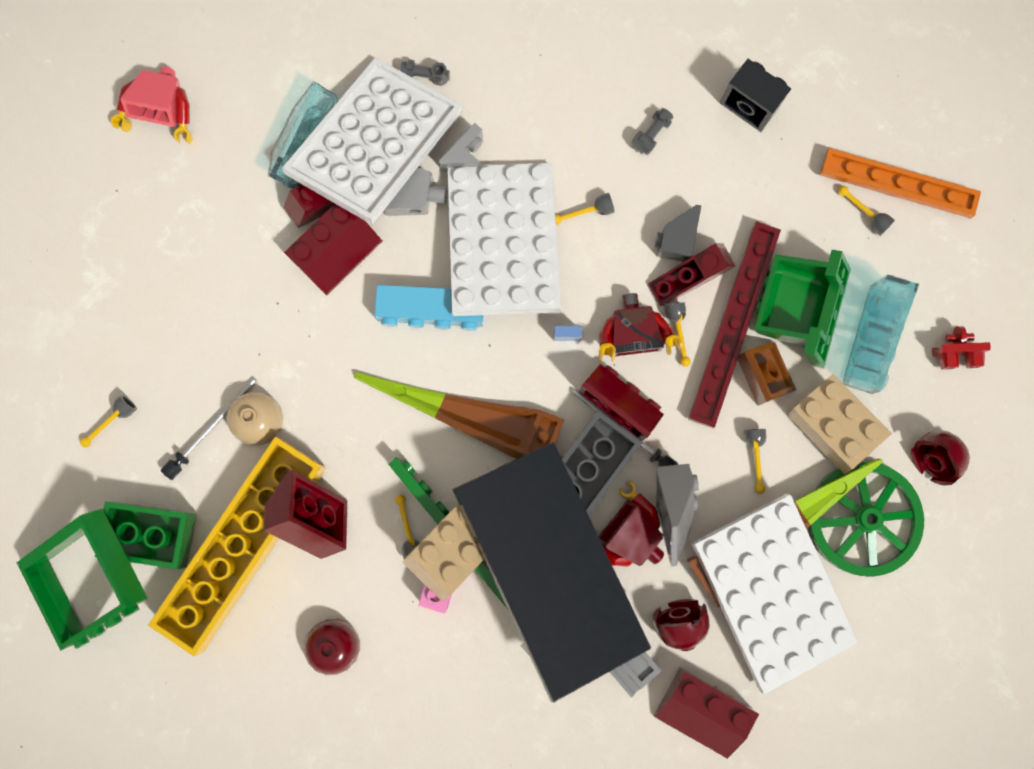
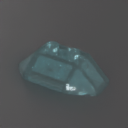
[268,81,338,189]

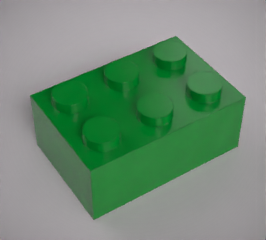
[94,501,197,569]

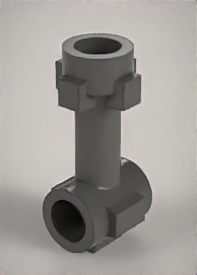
[400,59,450,86]
[631,108,673,155]

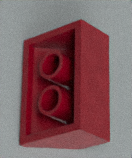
[284,204,383,296]
[579,364,664,441]
[263,470,348,559]
[654,667,759,759]

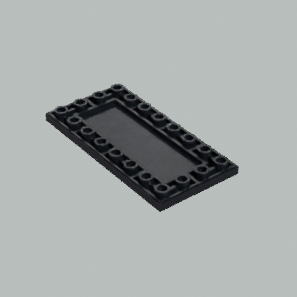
[452,442,652,703]

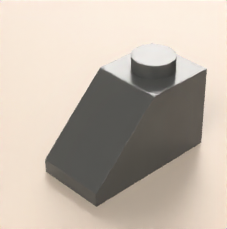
[654,205,702,262]

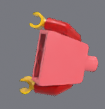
[111,66,193,144]

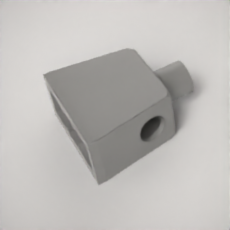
[384,168,446,216]

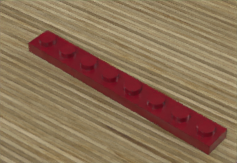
[688,221,781,428]

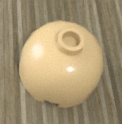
[227,392,283,446]

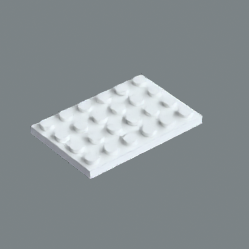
[282,58,462,225]
[448,163,561,316]
[691,494,858,694]

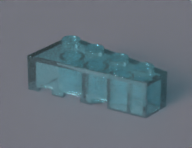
[842,274,919,394]

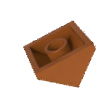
[738,342,796,406]

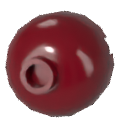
[910,430,970,486]
[653,599,710,651]
[304,619,360,675]

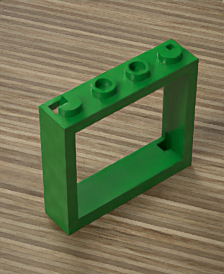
[16,509,148,651]

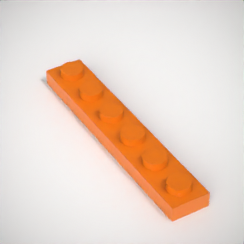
[820,148,981,219]

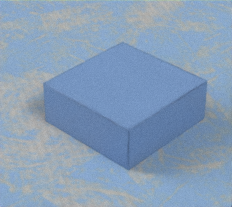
[554,326,582,341]

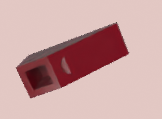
[283,185,335,228]
[648,243,736,306]

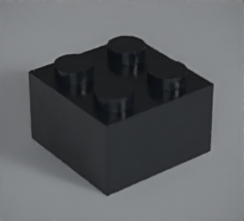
[719,58,791,132]

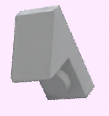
[439,123,483,172]

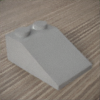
[656,464,699,567]

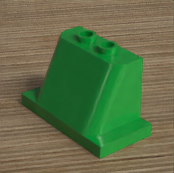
[754,250,851,368]

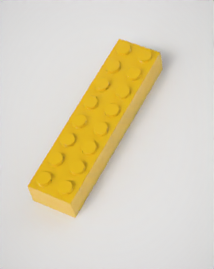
[148,437,326,656]

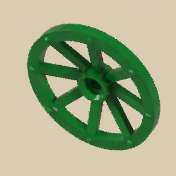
[809,462,924,577]

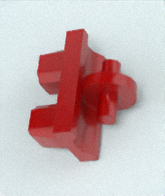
[932,326,991,370]

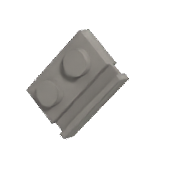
[610,652,661,698]

